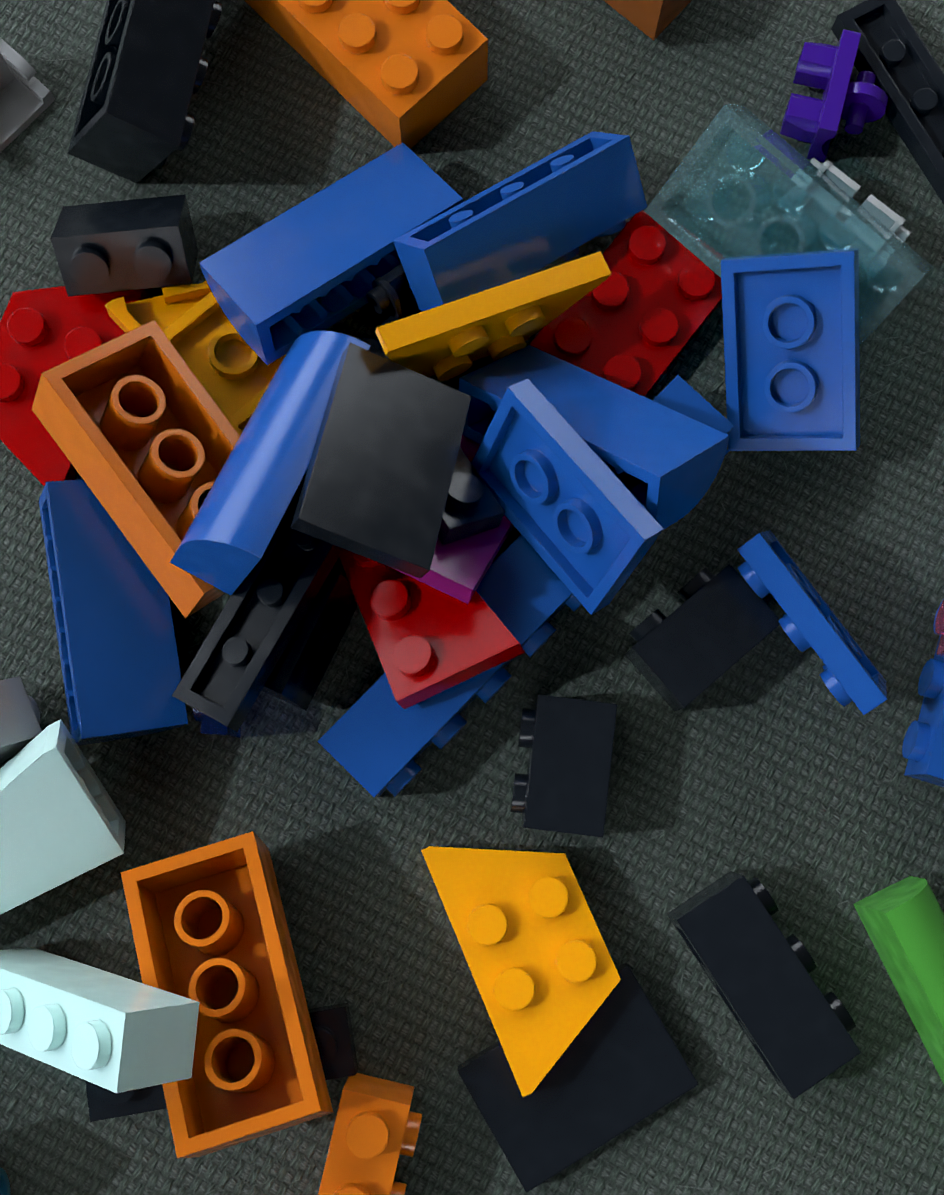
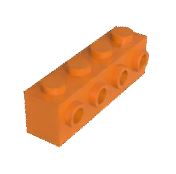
[318,1073,422,1195]

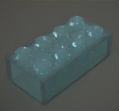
[645,104,933,347]

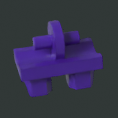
[780,29,888,163]

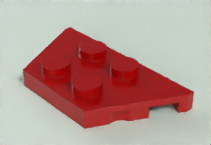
[0,286,153,486]

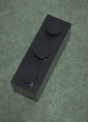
[667,871,861,1100]

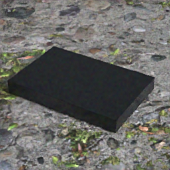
[291,342,472,578]
[457,962,699,1193]

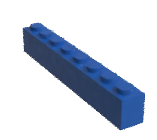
[317,375,734,798]

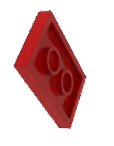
[529,210,722,397]

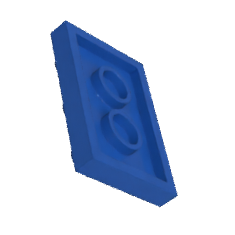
[720,248,860,451]
[471,378,664,615]
[737,530,887,715]

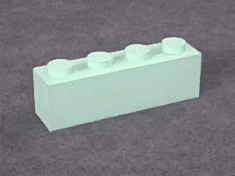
[0,947,200,1093]

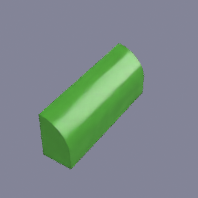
[853,876,944,1084]

